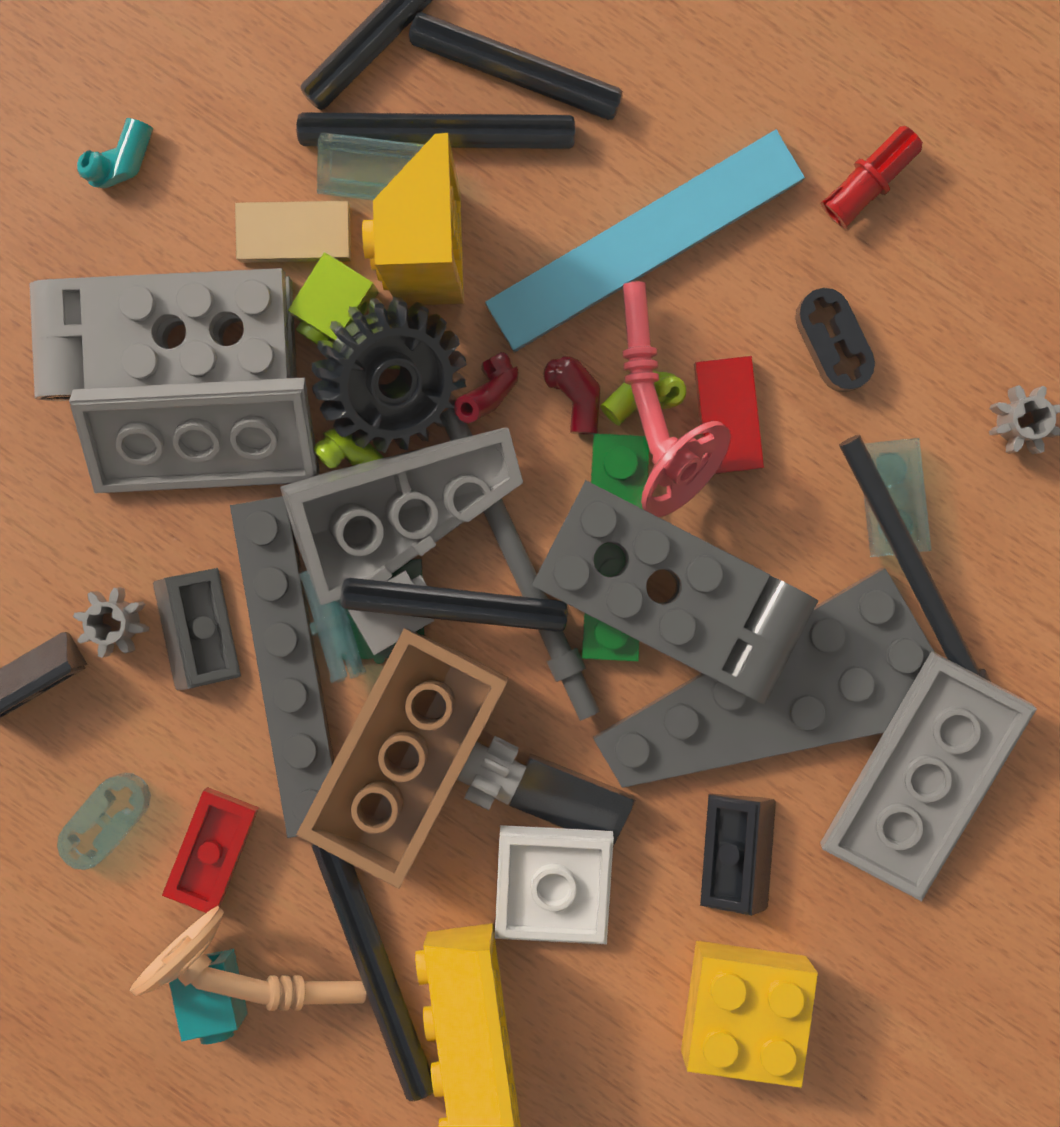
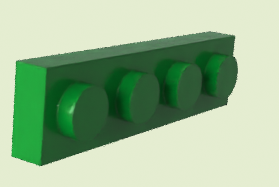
[582,433,649,661]

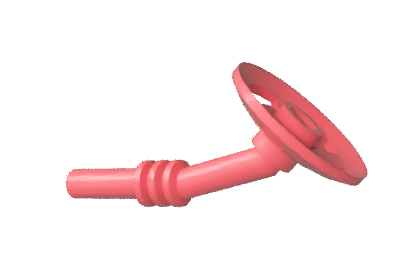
[623,281,731,517]

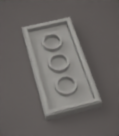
[69,378,320,493]
[820,651,1037,901]

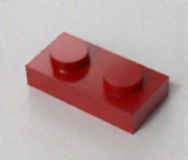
[162,787,260,913]

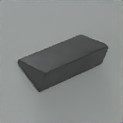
[153,568,241,690]

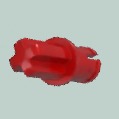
[820,126,923,229]

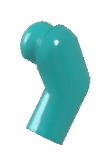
[77,118,153,188]

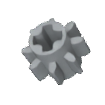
[989,385,1060,455]
[73,587,149,658]
[457,736,526,811]

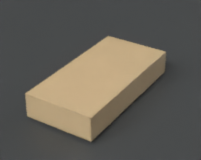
[235,201,351,263]

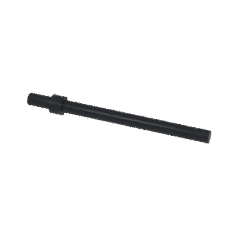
[839,435,991,682]

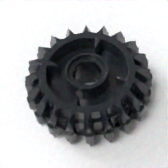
[312,296,467,453]

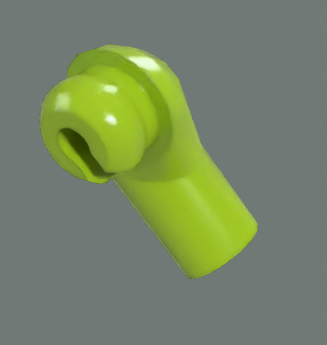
[600,371,687,425]
[314,429,384,468]

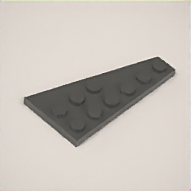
[593,568,934,788]

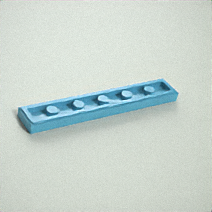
[485,129,805,353]

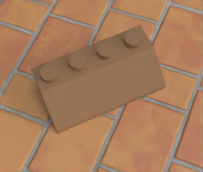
[296,628,509,889]

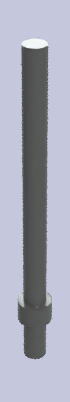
[441,409,600,721]

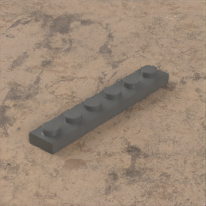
[230,496,334,838]

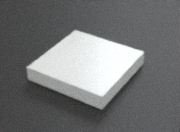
[495,825,614,945]

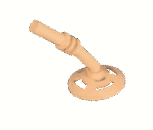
[130,906,366,1011]

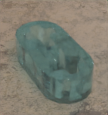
[57,772,151,870]

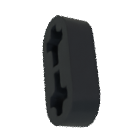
[795,288,875,392]

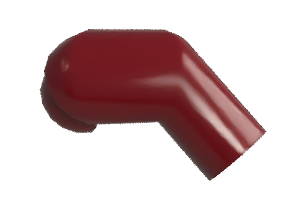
[454,352,519,423]
[543,356,600,435]

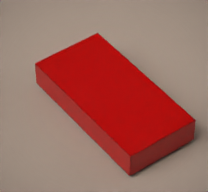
[694,356,764,474]

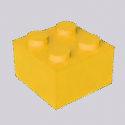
[681,941,818,1088]

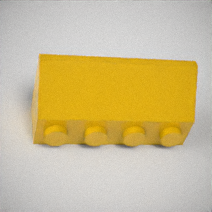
[362,133,464,305]
[415,923,521,1127]

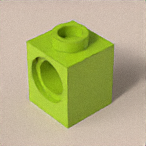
[288,252,378,345]

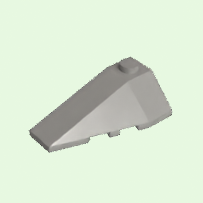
[280,427,523,605]

